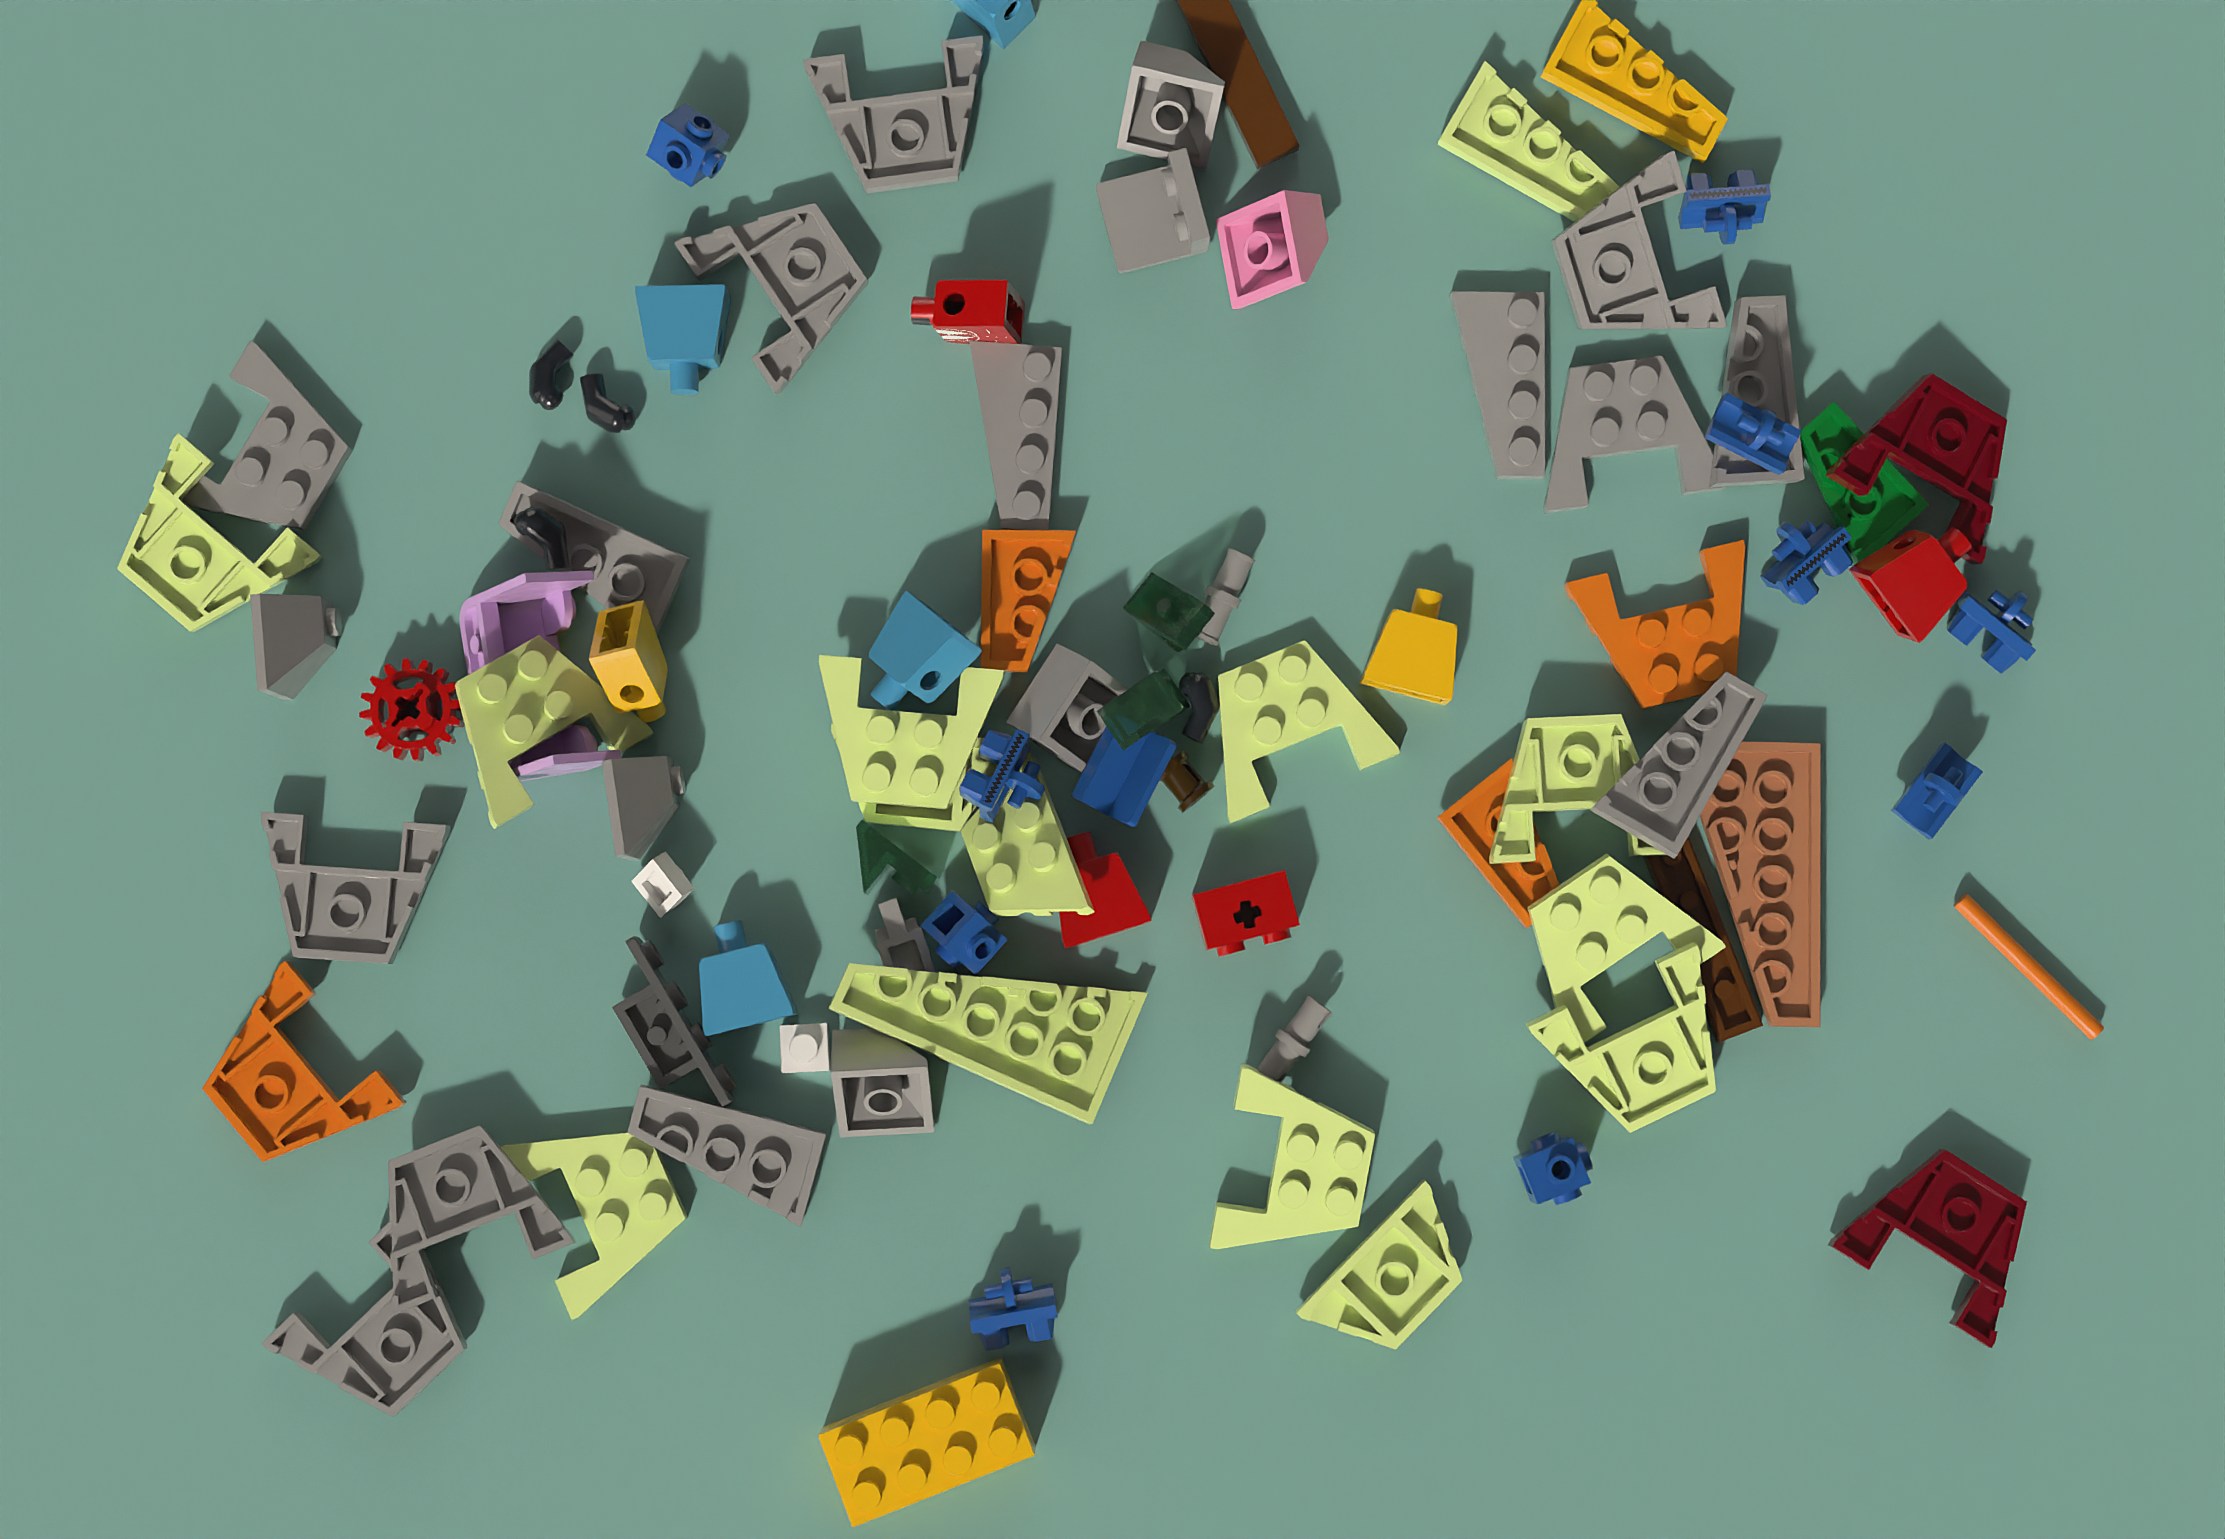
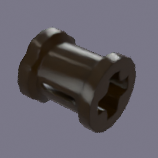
[1159,750,1215,813]

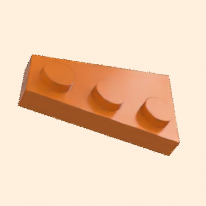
[981,530,1076,672]
[1436,758,1559,928]

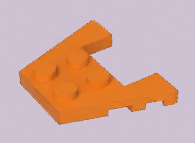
[1564,540,1745,710]
[202,961,407,1162]

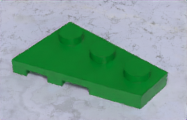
[1800,401,1929,565]

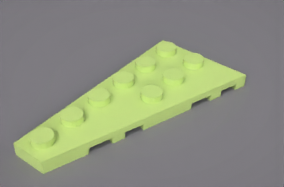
[828,963,1148,1124]

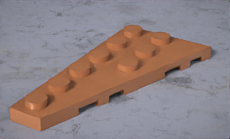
[1700,742,1821,1027]

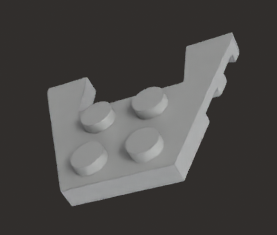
[803,35,984,194]
[1551,151,1727,329]
[674,203,868,396]
[183,341,353,530]
[1543,356,1727,514]
[261,812,450,964]
[388,1125,576,1314]
[261,1222,468,1417]

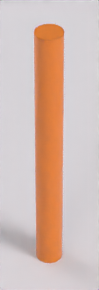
[1953,893,2104,1040]

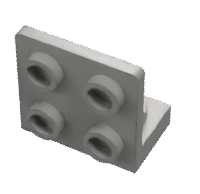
[1096,148,1210,274]

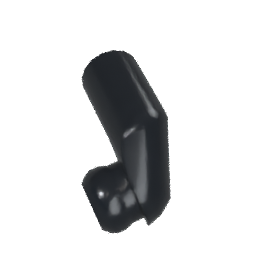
[529,339,574,410]
[580,373,636,433]
[515,507,570,570]
[1179,671,1220,744]

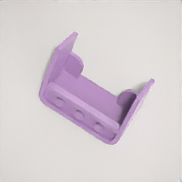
[460,571,621,782]

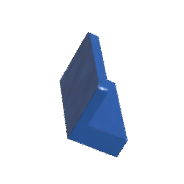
[1071,712,1177,827]

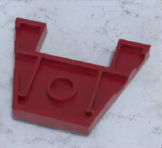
[1825,373,2007,565]
[1828,1149,2027,1348]

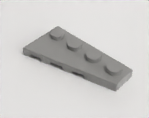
[1449,291,1545,479]
[1709,295,1805,487]
[969,340,1062,530]
[498,481,691,636]
[1590,671,1768,858]
[627,1084,826,1227]

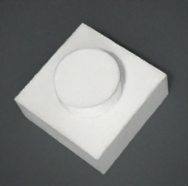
[631,851,695,918]
[780,1023,831,1073]

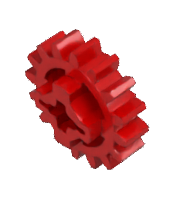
[359,658,465,762]

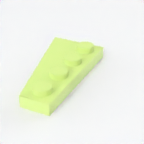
[1437,61,1620,222]

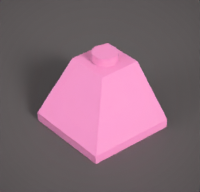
[1215,190,1329,310]

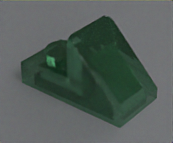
[1123,572,1215,652]
[1096,668,1191,751]
[856,820,940,895]

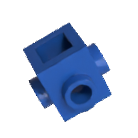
[646,103,730,187]
[921,890,1008,975]
[1513,1131,1593,1205]

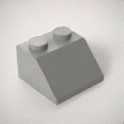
[1006,643,1146,773]

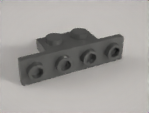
[612,936,737,1107]

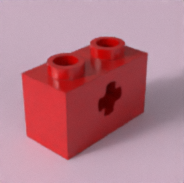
[1191,870,1300,957]

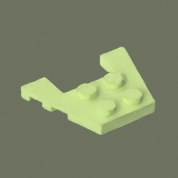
[117,433,323,632]
[455,635,653,829]
[1217,640,1400,824]
[818,655,1004,809]
[1489,714,1667,864]
[1527,854,1726,1043]
[1525,942,1716,1133]
[1209,1064,1375,1249]
[501,1132,688,1320]

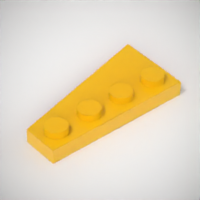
[1540,0,1728,163]

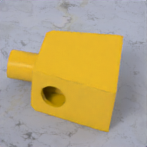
[1359,588,1458,705]
[589,600,668,722]

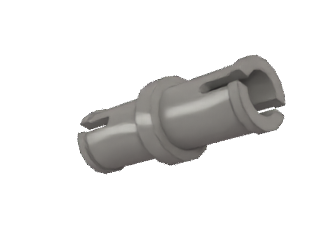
[1190,548,1255,646]
[1255,995,1333,1082]

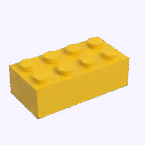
[818,1356,1036,1528]

